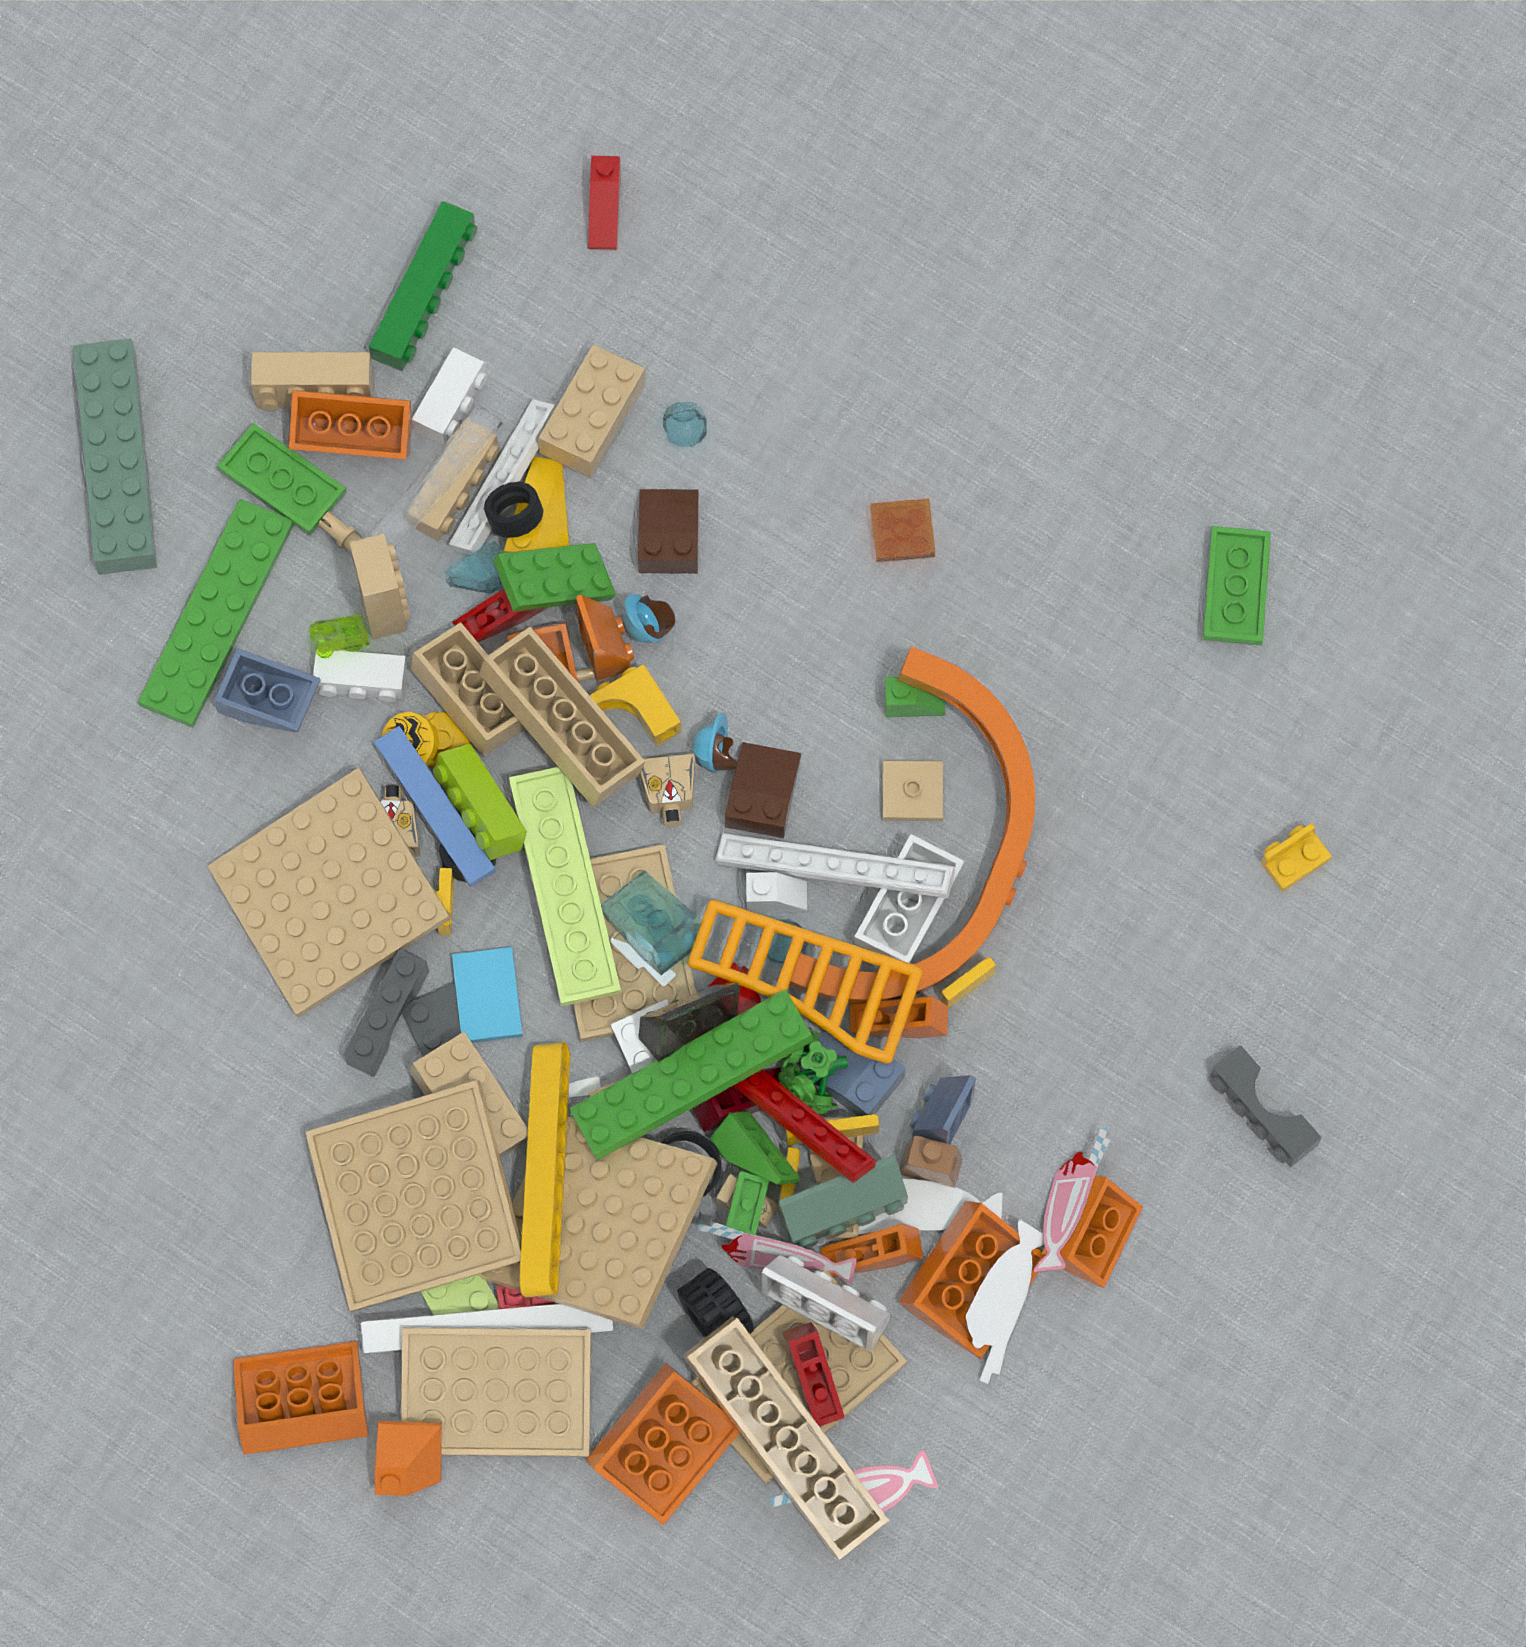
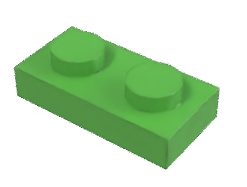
[725,1171,769,1235]

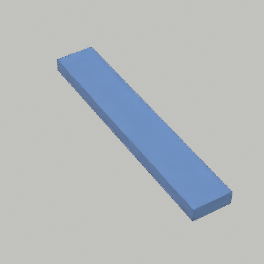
[374,726,496,888]

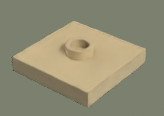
[883,760,943,821]

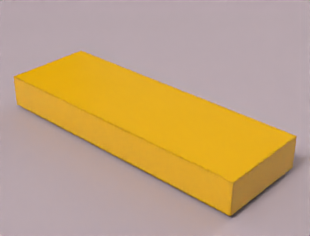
[786,1114,879,1146]

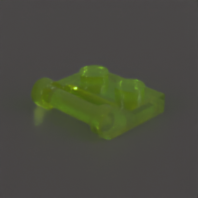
[309,614,370,658]

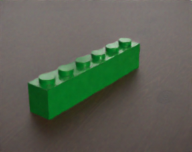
[369,201,477,371]

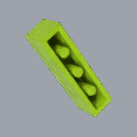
[434,744,527,860]

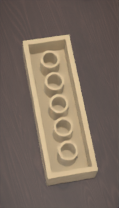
[479,627,645,808]

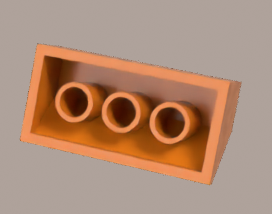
[289,390,412,460]

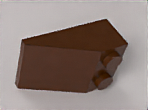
[638,489,699,574]
[725,742,801,838]

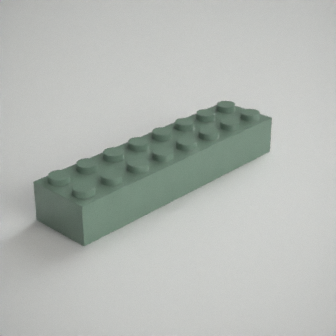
[73,338,158,575]

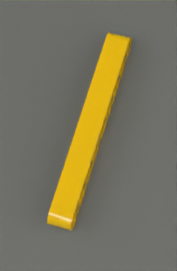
[520,1042,570,1298]

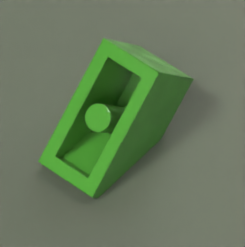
[884,677,945,717]

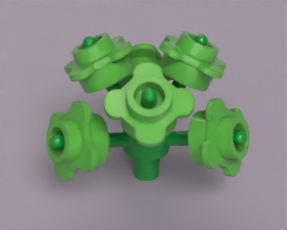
[778,1031,848,1114]

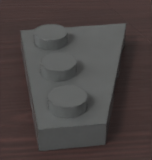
[402,982,461,1057]

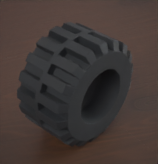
[677,1268,754,1338]

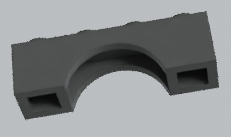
[343,949,429,1077]
[1210,1045,1322,1167]

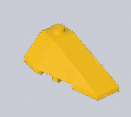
[504,456,570,553]

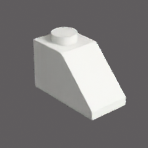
[746,872,807,912]

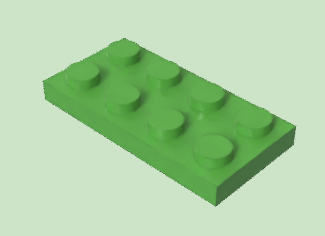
[217,423,347,536]
[1203,526,1271,646]
[493,543,616,612]

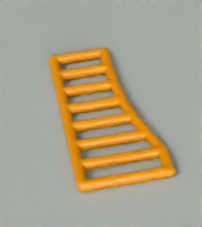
[687,900,923,1064]

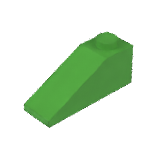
[710,1111,801,1185]

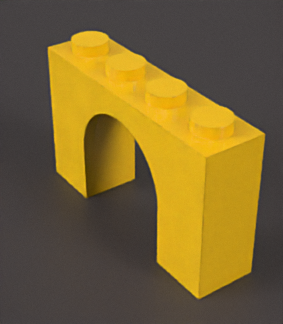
[589,664,681,746]

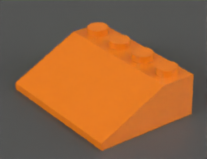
[898,1201,1044,1359]
[233,1341,369,1455]
[586,1363,740,1525]

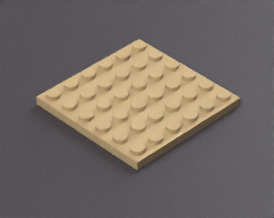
[208,767,451,1017]
[305,1080,522,1312]
[479,1116,717,1330]

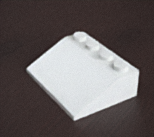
[762,1255,890,1353]

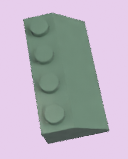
[778,1155,908,1249]

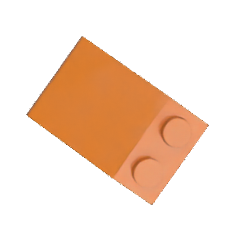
[576,595,634,681]

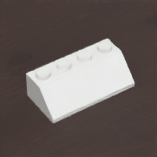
[854,834,965,963]

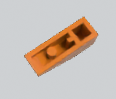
[849,996,948,1038]
[821,1224,924,1277]

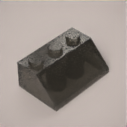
[638,983,740,1062]

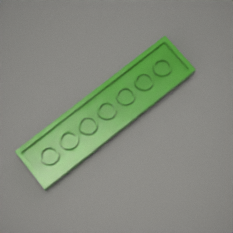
[138,499,294,728]
[570,989,814,1161]

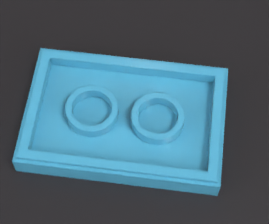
[452,947,523,1043]

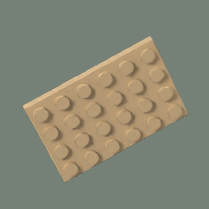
[573,844,701,1042]
[691,1269,907,1485]
[401,1327,591,1456]

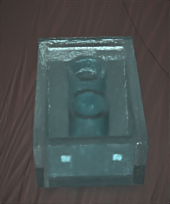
[601,871,701,975]

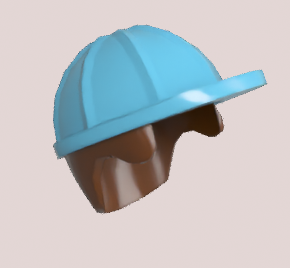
[623,594,676,643]
[692,713,737,773]

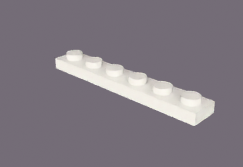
[449,400,556,556]

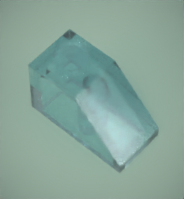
[445,540,504,594]

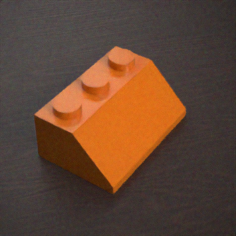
[1042,1175,1143,1288]

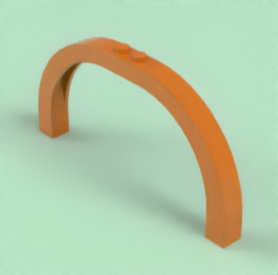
[777,646,1035,1004]

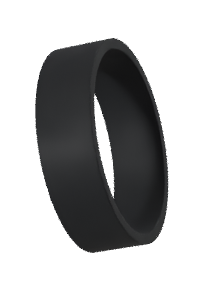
[661,1131,722,1197]

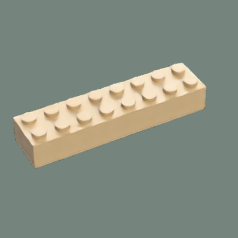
[682,1317,889,1560]

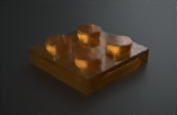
[870,498,935,562]

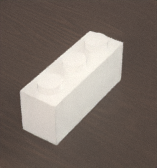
[412,347,487,446]
[313,648,408,702]

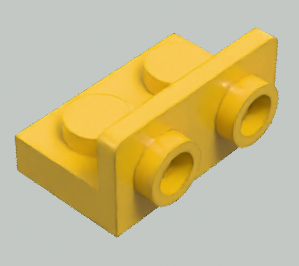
[1261,823,1332,892]

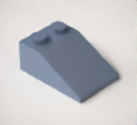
[214,648,321,733]
[798,1026,906,1116]
[910,1075,976,1144]

